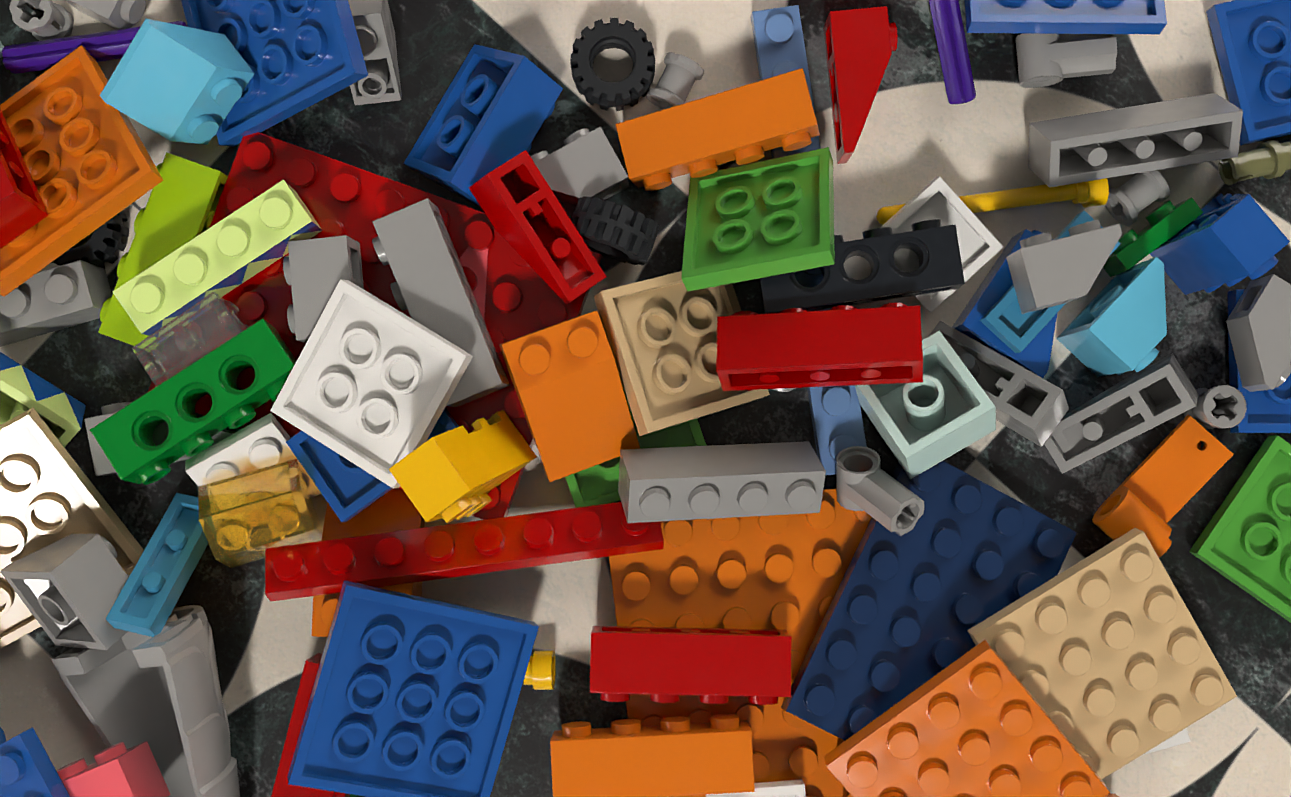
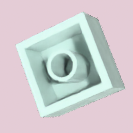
[855,330,996,479]

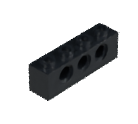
[760,219,965,314]

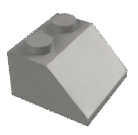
[0,534,130,650]

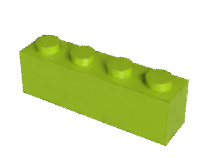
[98,152,228,355]

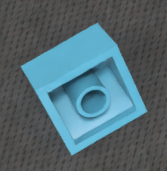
[100,18,255,145]
[1056,257,1167,377]

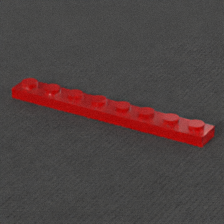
[265,502,664,602]

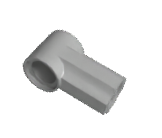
[1016,33,1117,88]
[836,446,924,536]

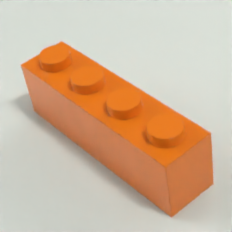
[615,68,820,191]
[550,714,755,797]

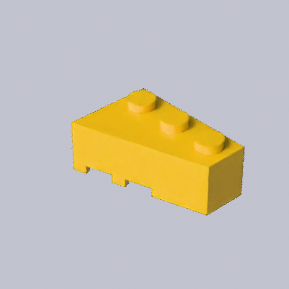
[389,410,537,523]

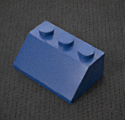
[403,44,563,206]

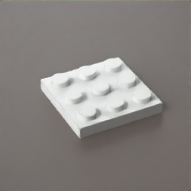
[270,279,473,489]

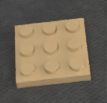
[593,271,770,436]

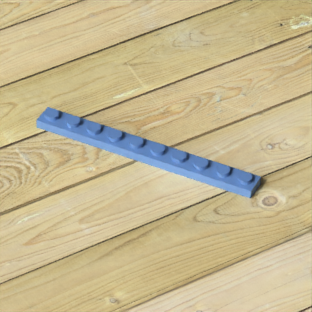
[751,5,867,476]

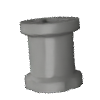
[9,0,73,41]
[646,52,704,110]
[1105,170,1170,226]
[1184,385,1247,429]

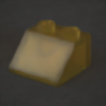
[198,459,323,568]

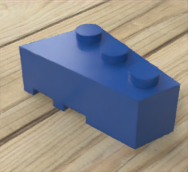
[1150,193,1290,295]

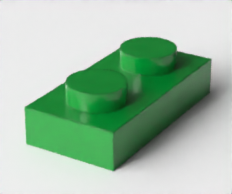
[1103,197,1204,277]

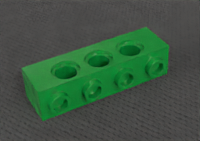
[90,319,297,485]

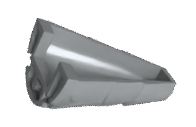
[51,605,240,797]

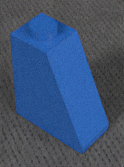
[952,229,1057,378]

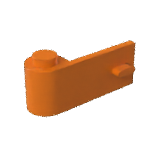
[1092,415,1234,558]

